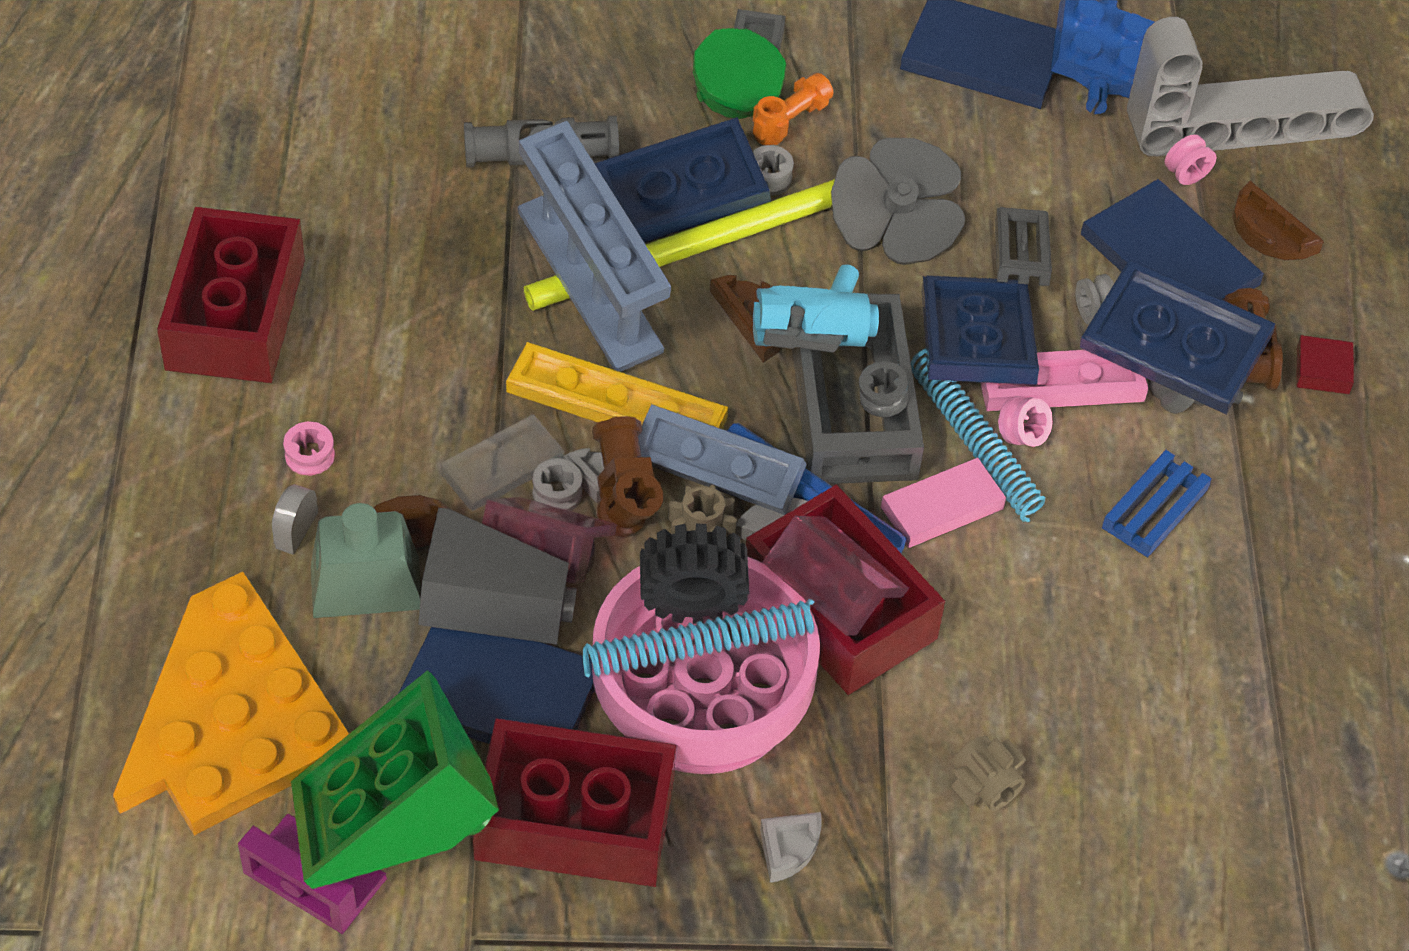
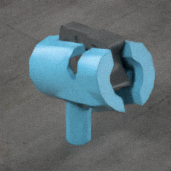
[753,265,879,352]

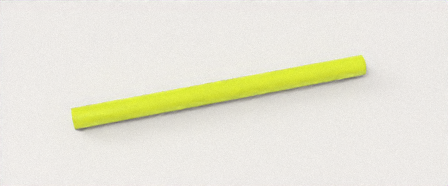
[524,179,835,311]

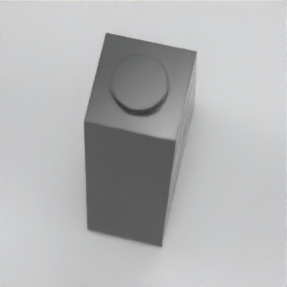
[418,508,577,645]

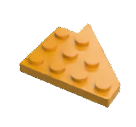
[113,572,349,836]

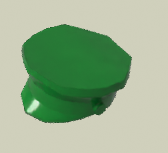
[693,28,787,119]

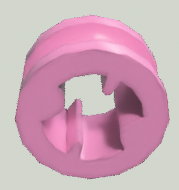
[1164,135,1217,185]
[998,396,1053,447]
[283,421,335,476]

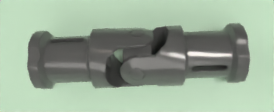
[464,115,619,168]

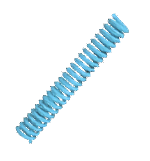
[911,348,1046,522]
[583,599,814,678]

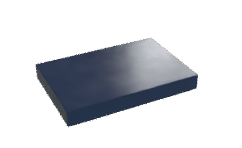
[900,0,1056,109]
[594,117,771,243]
[1081,179,1264,300]
[1080,259,1275,415]
[921,275,1039,385]
[398,627,595,744]

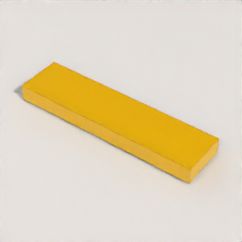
[506,342,728,429]

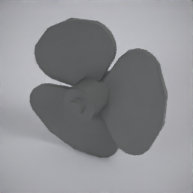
[831,138,965,265]

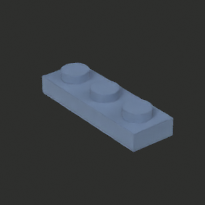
[638,404,807,515]

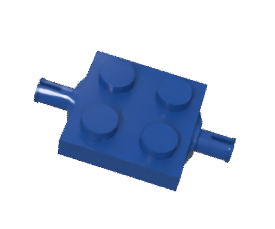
[1051,0,1155,114]

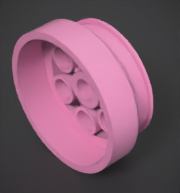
[592,557,820,774]

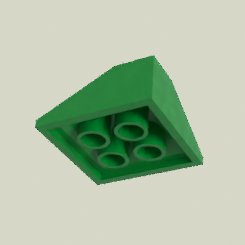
[291,670,499,889]

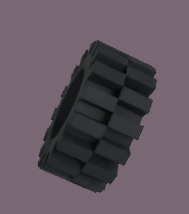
[640,523,749,624]

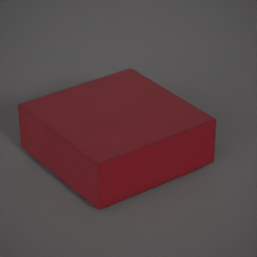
[1296,335,1354,394]

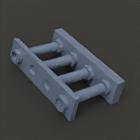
[518,121,671,372]

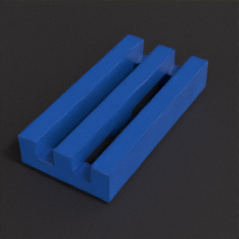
[1102,450,1212,558]

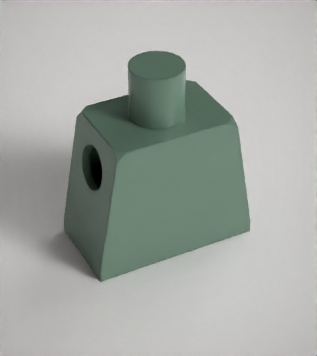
[311,503,421,618]

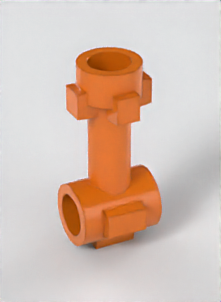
[753,73,833,145]

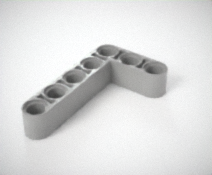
[1127,17,1374,156]

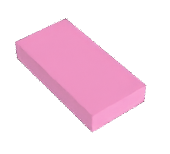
[881,458,1006,548]

